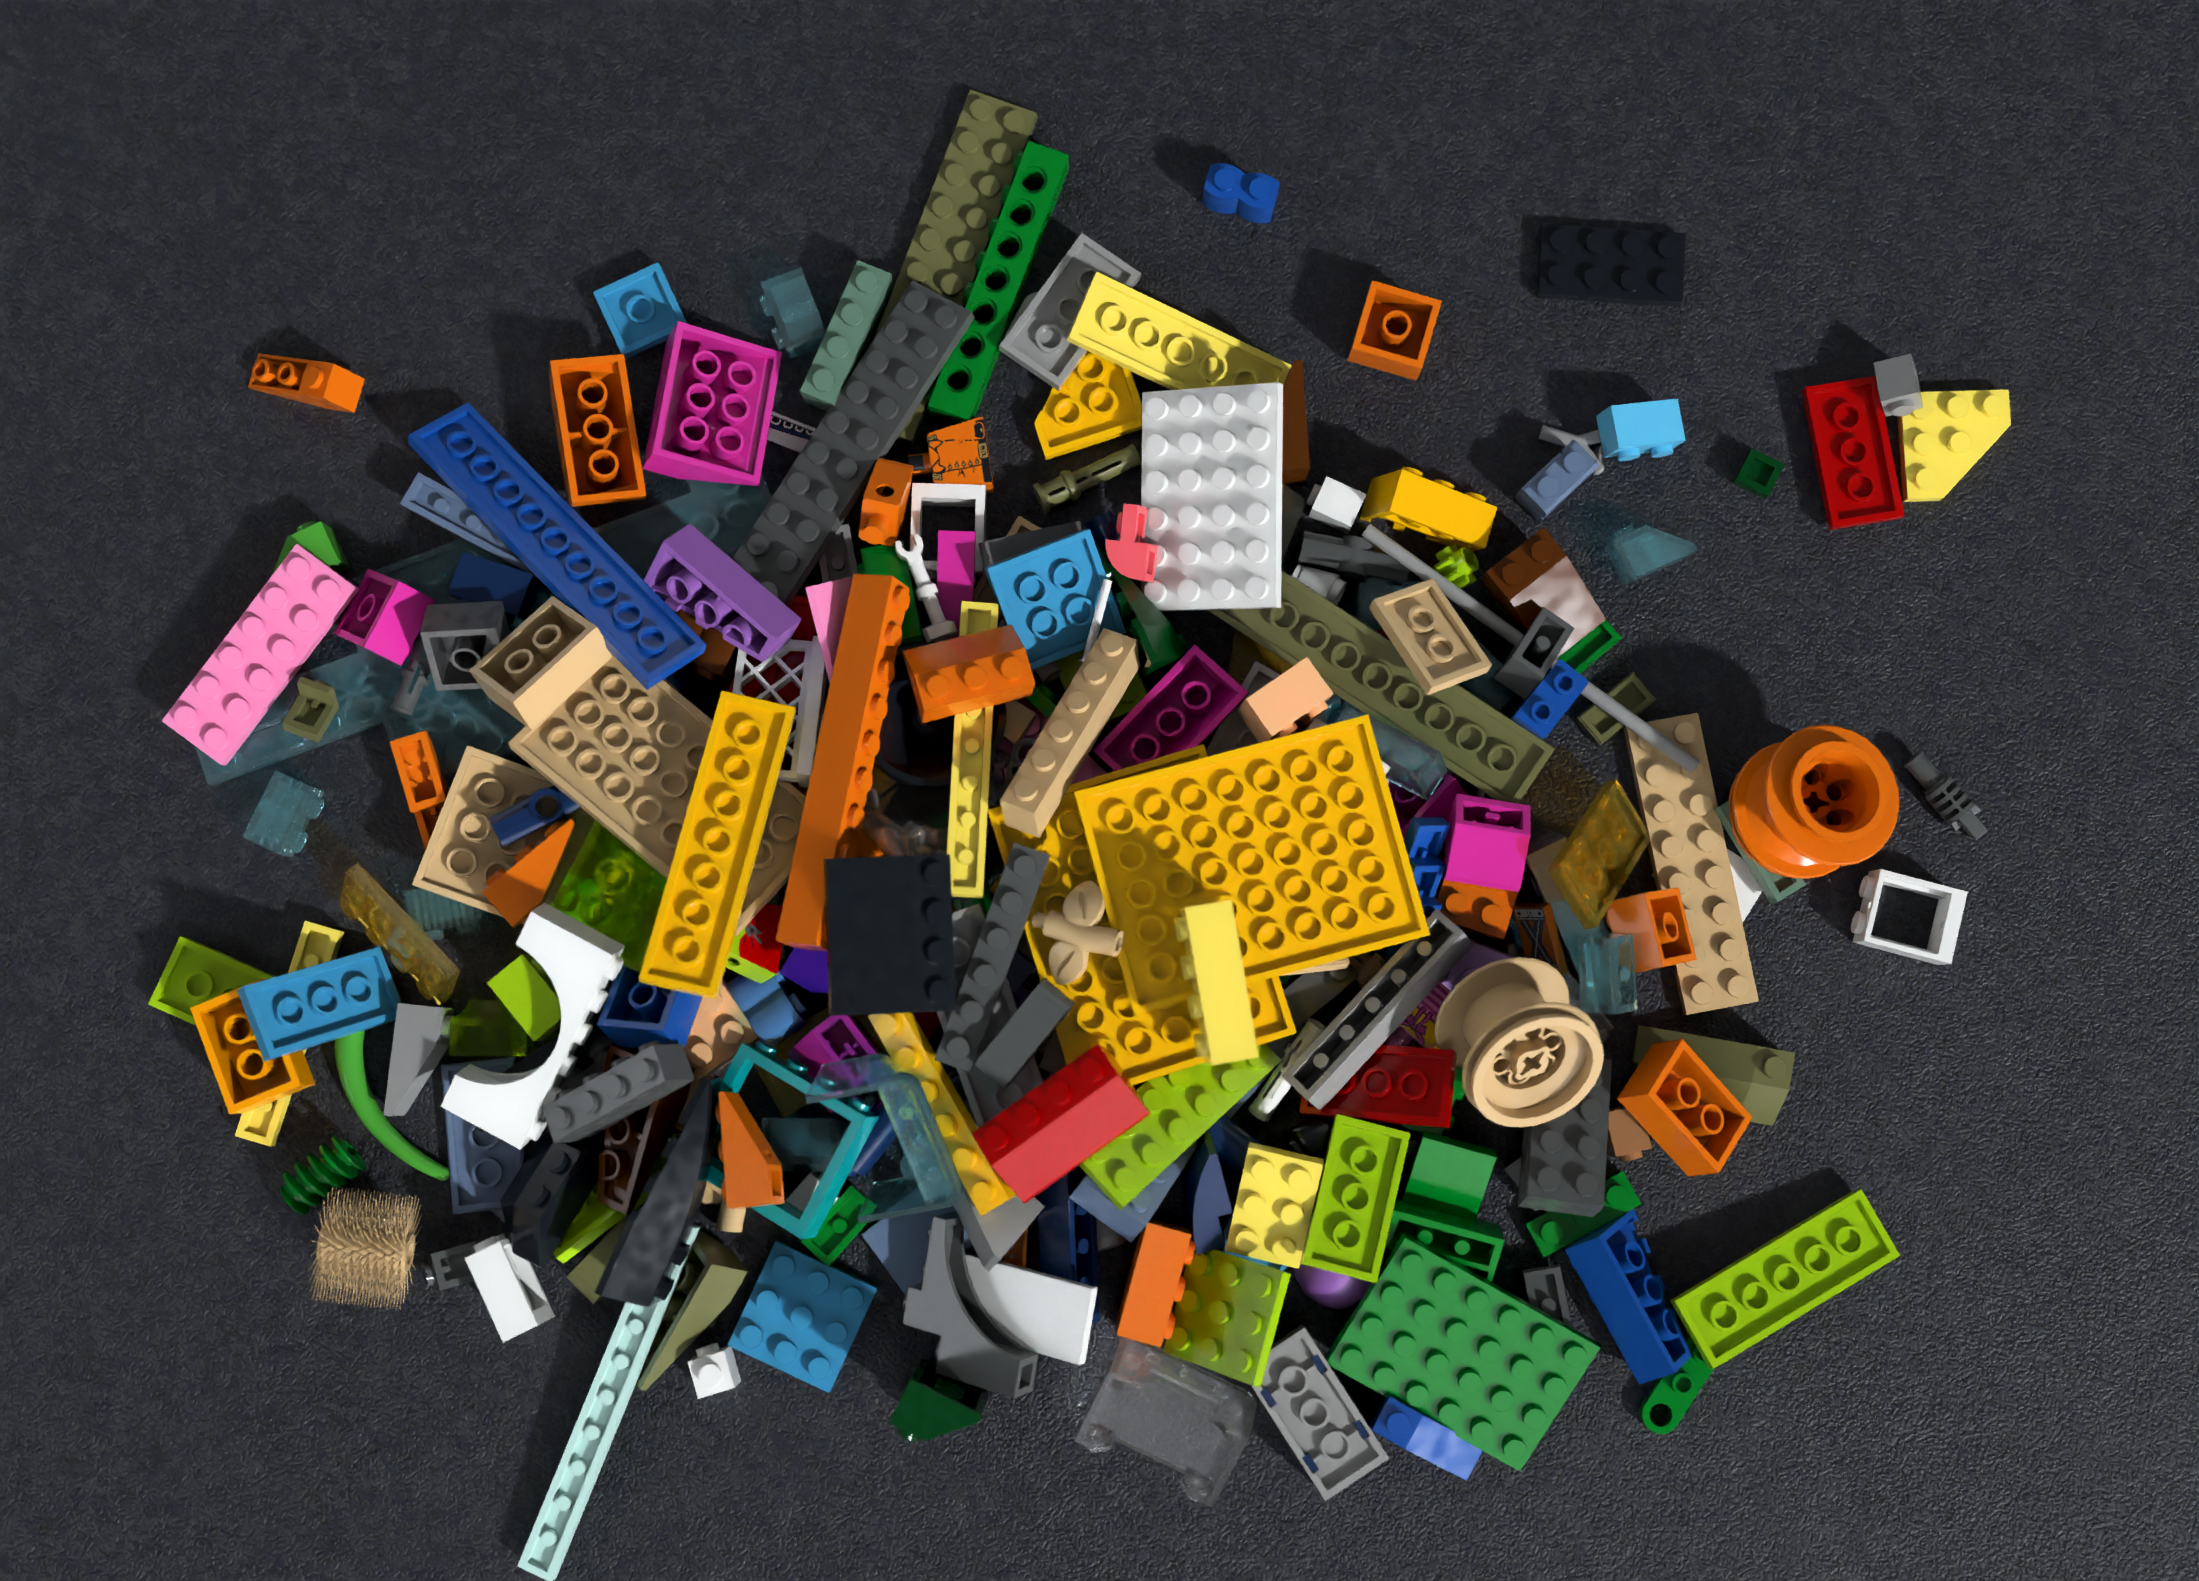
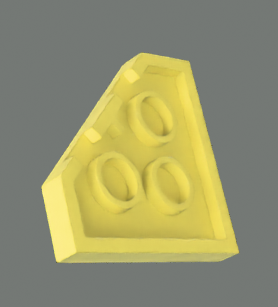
[1897,389,2011,502]

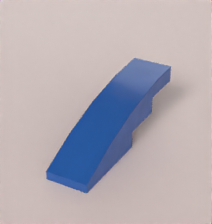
[1384,817,1450,964]

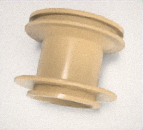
[1434,957,1604,1127]

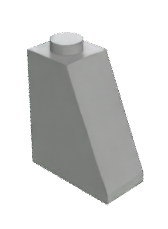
[944,1164,1045,1271]

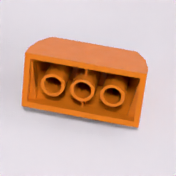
[549,354,646,507]

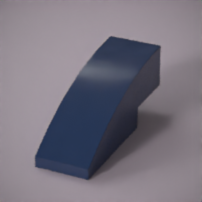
[1186,1132,1233,1255]

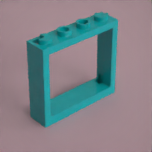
[707,1040,879,1239]

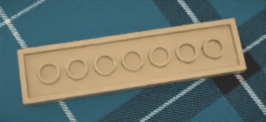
[1623,713,1759,1015]

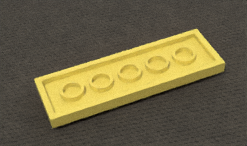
[1066,271,1292,390]

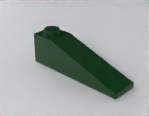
[1094,540,1188,682]

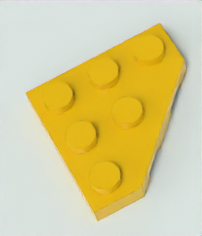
[1034,351,1142,460]

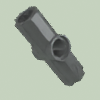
[1298,531,1412,584]

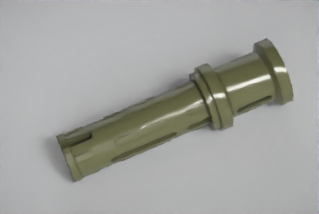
[1032,444,1142,514]

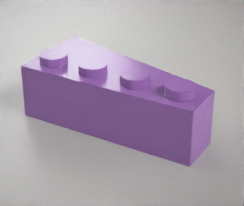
[644,524,802,662]

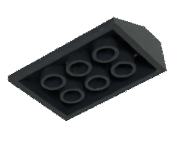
[824,854,956,1016]

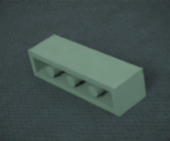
[800,260,894,411]

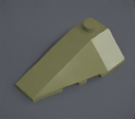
[1631,1025,1795,1126]
[636,1230,748,1391]

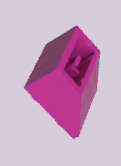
[1444,794,1531,892]
[786,1015,891,1113]

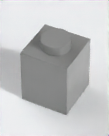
[1874,354,1923,417]

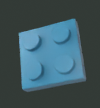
[593,262,688,359]

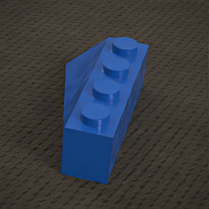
[1565,1209,1691,1385]

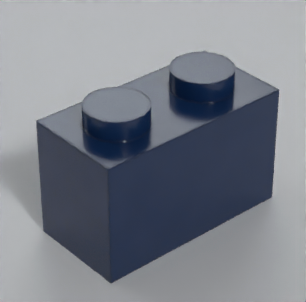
[448,552,541,624]

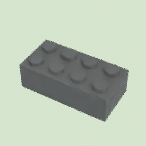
[1518,1059,1612,1217]

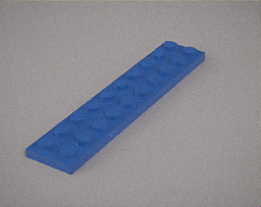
[408,402,706,690]

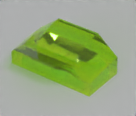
[449,1000,527,1056]

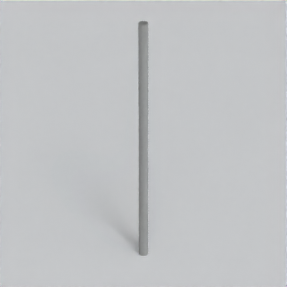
[1361,524,1700,773]

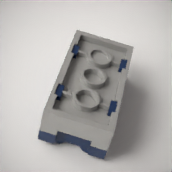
[1252,1322,1389,1501]

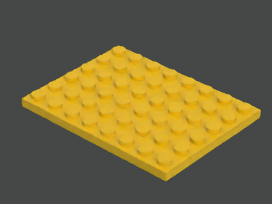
[1074,714,1430,1015]
[988,744,1297,1085]

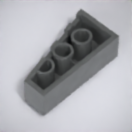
[1522,827,1621,989]

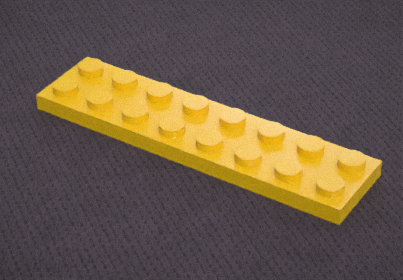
[639,691,796,1000]

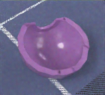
[1294,1228,1387,1310]

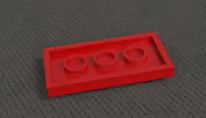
[1802,376,1905,530]
[1299,1045,1457,1128]

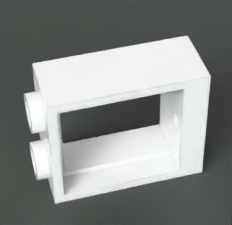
[909,483,987,583]
[1851,869,1968,965]
[465,1233,555,1342]

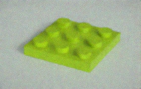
[1163,1249,1291,1387]

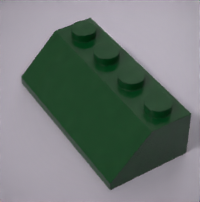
[889,1359,989,1442]

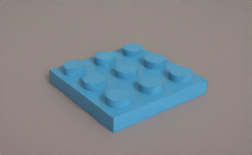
[984,528,1126,670]
[727,1240,878,1393]

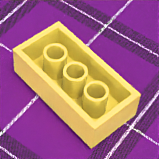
[1174,900,1259,1065]

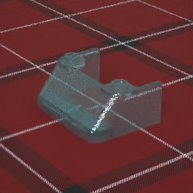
[805,1054,962,1223]

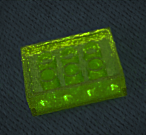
[550,820,667,973]

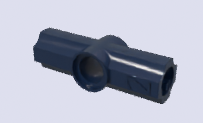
[488,785,582,847]

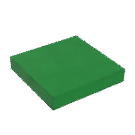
[1402,1131,1497,1221]

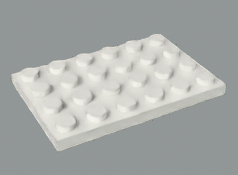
[1141,382,1283,612]

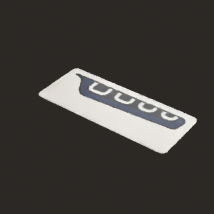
[767,411,816,453]

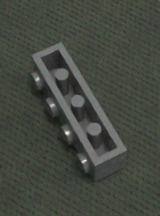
[542,1040,695,1143]

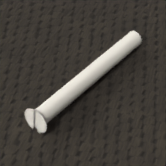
[1079,579,1112,662]

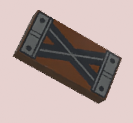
[1513,903,1568,976]

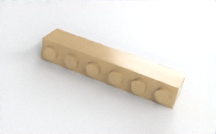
[1000,628,1140,838]

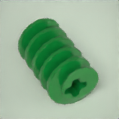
[280,1134,367,1215]

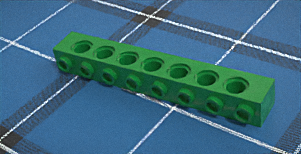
[925,141,1069,424]

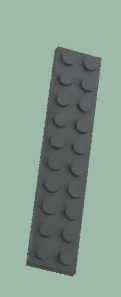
[732,280,975,607]

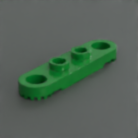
[1639,1332,1714,1434]

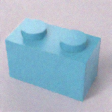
[1596,398,1686,461]

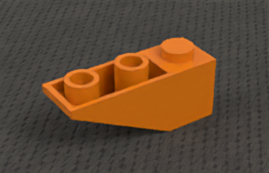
[248,353,365,413]
[482,819,577,929]
[715,1091,785,1209]

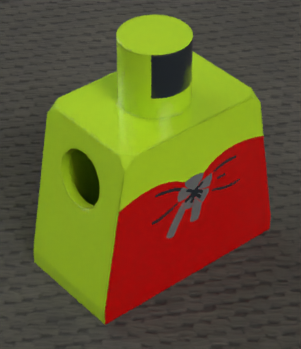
[726,904,783,984]

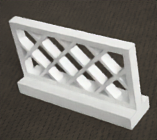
[732,636,828,788]

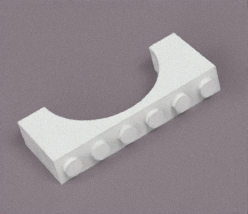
[440,903,625,1149]

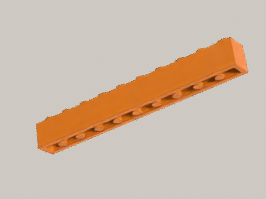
[776,574,910,952]

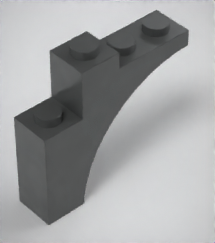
[903,1212,1038,1398]

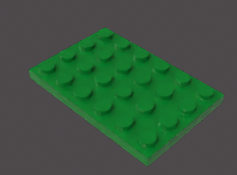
[1324,1232,1600,1471]

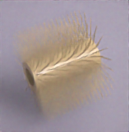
[308,1186,422,1311]

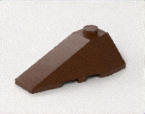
[598,1044,695,1215]

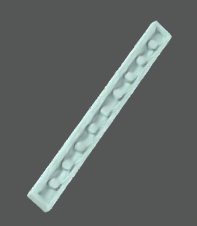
[517,1224,700,1581]

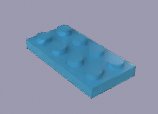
[237,947,402,1062]

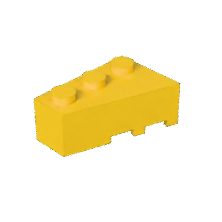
[1360,467,1498,551]

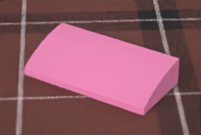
[805,576,853,683]

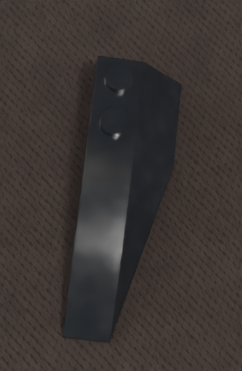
[594,1074,721,1307]

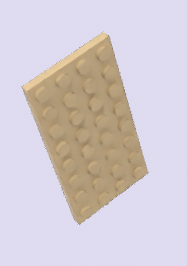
[508,656,806,936]

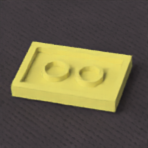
[1225,1142,1324,1269]

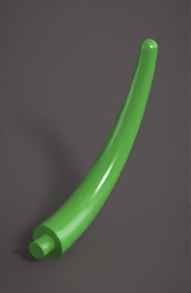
[334,1030,450,1181]

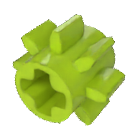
[1433,543,1479,589]

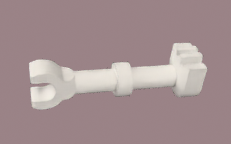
[895,534,959,643]

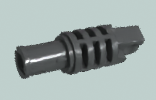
[1903,751,1988,840]

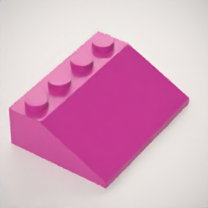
[642,321,782,486]

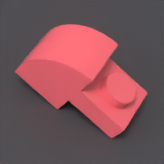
[1105,504,1158,583]

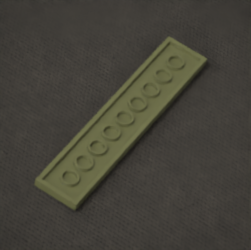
[874,89,1037,444]
[1208,569,1555,803]

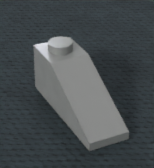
[383,1003,457,1116]

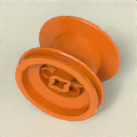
[1728,724,1899,879]

